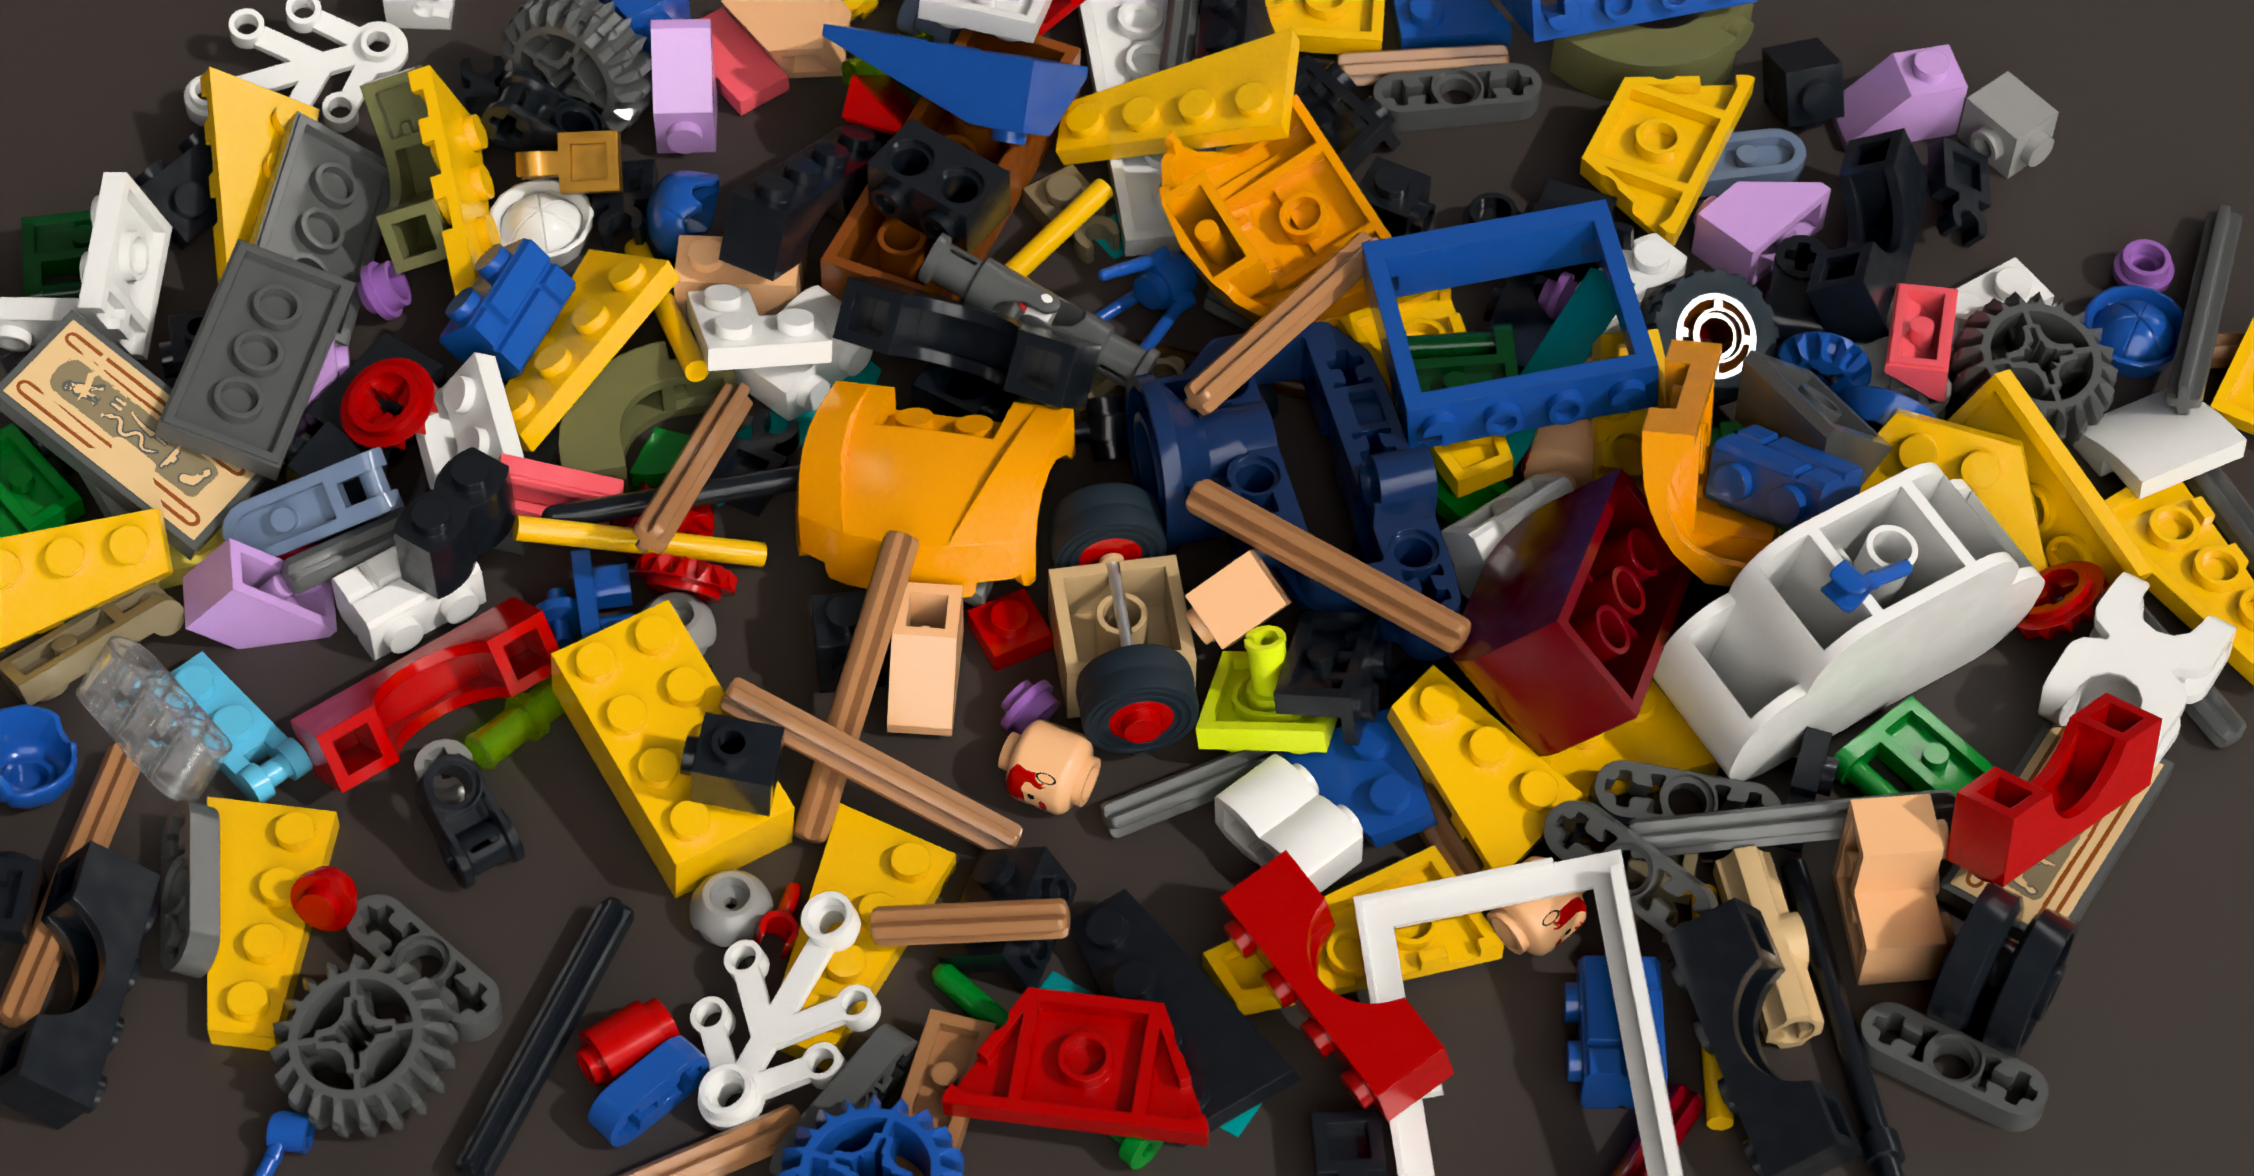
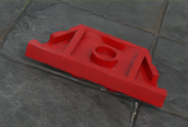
[942,987,1209,1147]

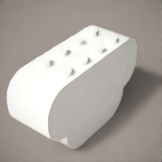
[1653,462,2045,781]

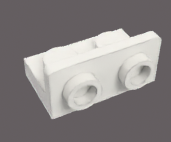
[415,352,524,490]

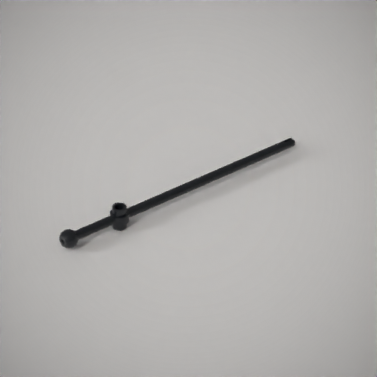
[541,383,1279,524]

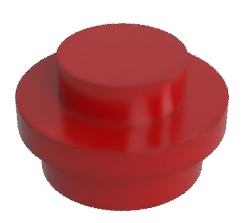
[290,866,358,931]

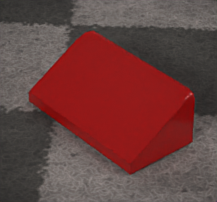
[841,75,915,135]

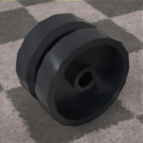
[1927,882,2079,1058]

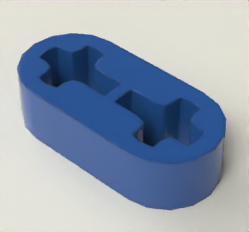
[588,1035,710,1147]

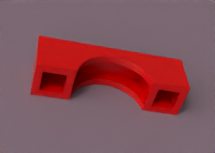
[289,597,560,793]
[1946,693,2163,887]
[1220,850,1454,1122]

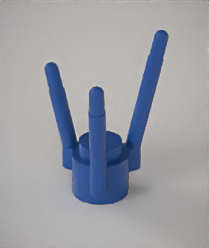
[1095,245,1198,350]

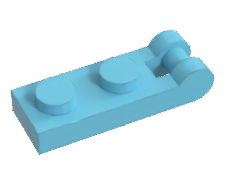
[150,651,313,803]

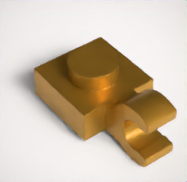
[515,130,623,195]

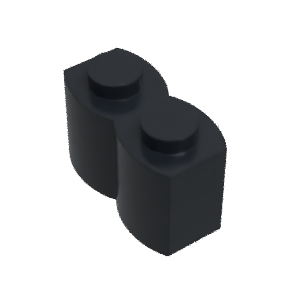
[393,447,516,599]

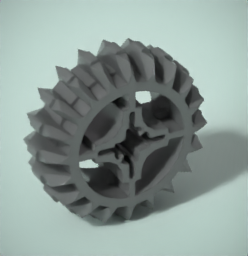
[501,0,653,132]
[1948,292,2118,446]
[269,954,459,1139]

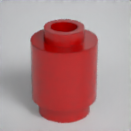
[574,997,680,1088]

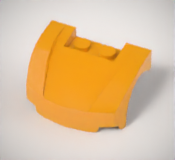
[1158,94,1391,329]
[1642,339,1781,588]
[795,380,1076,598]

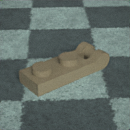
[0,582,185,705]

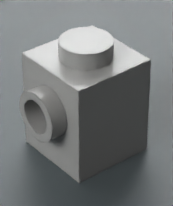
[1957,71,2059,179]

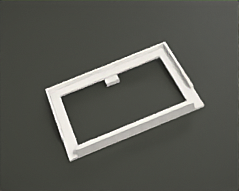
[1353,849,1684,1176]

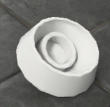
[489,179,594,267]

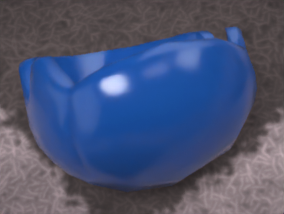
[645,170,719,262]
[0,704,78,810]

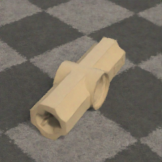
[1713,845,1824,1049]

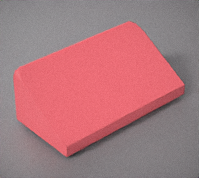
[1884,283,1958,403]

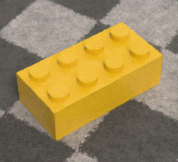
[551,600,795,899]

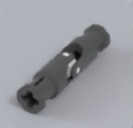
[917,233,1161,389]

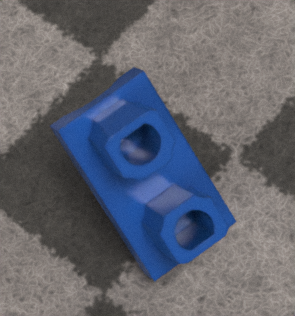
[536,549,635,649]

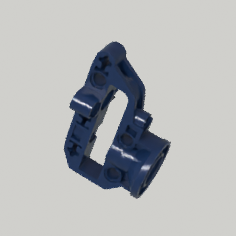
[1125,321,1461,661]

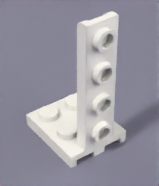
[0,172,172,360]

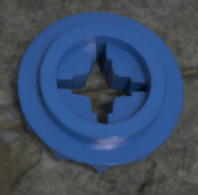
[1776,331,1872,394]

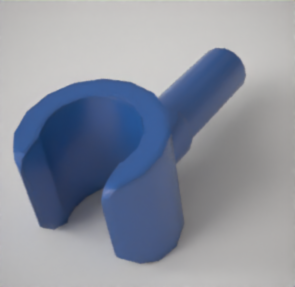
[1820,559,1913,613]
[253,1111,315,1176]

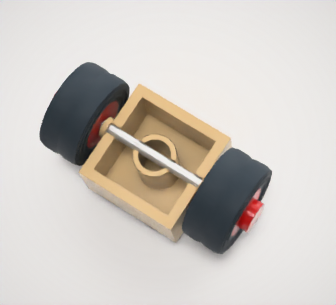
[1047,483,1199,754]

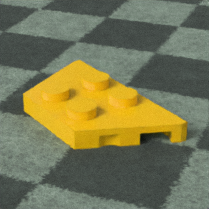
[1580,75,1755,246]
[1859,408,2048,572]

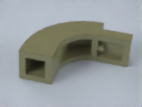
[1550,2,1754,101]
[360,65,453,274]
[559,341,736,493]

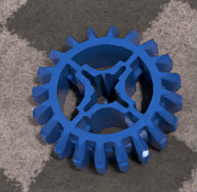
[778,1093,964,1176]

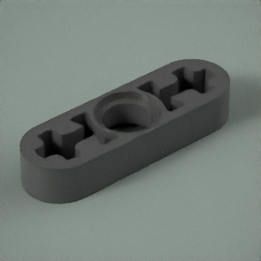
[1373,63,1542,132]
[1589,760,1782,848]
[160,799,220,979]
[1544,801,1718,935]
[346,894,503,1042]
[1859,1002,2049,1132]
[769,1023,919,1176]

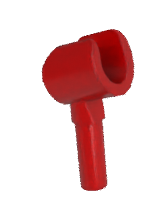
[752,882,802,959]

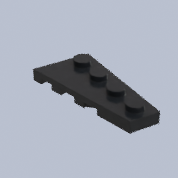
[1070,888,1302,1148]

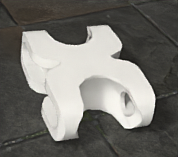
[2038,572,2237,769]

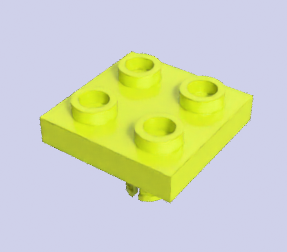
[1195,625,1338,754]

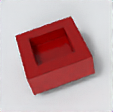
[967,588,1053,672]

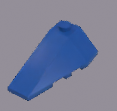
[822,24,1088,145]

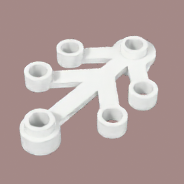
[184,0,408,133]
[690,891,881,1131]

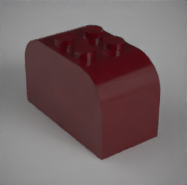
[1449,467,1693,756]

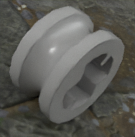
[414,739,473,805]

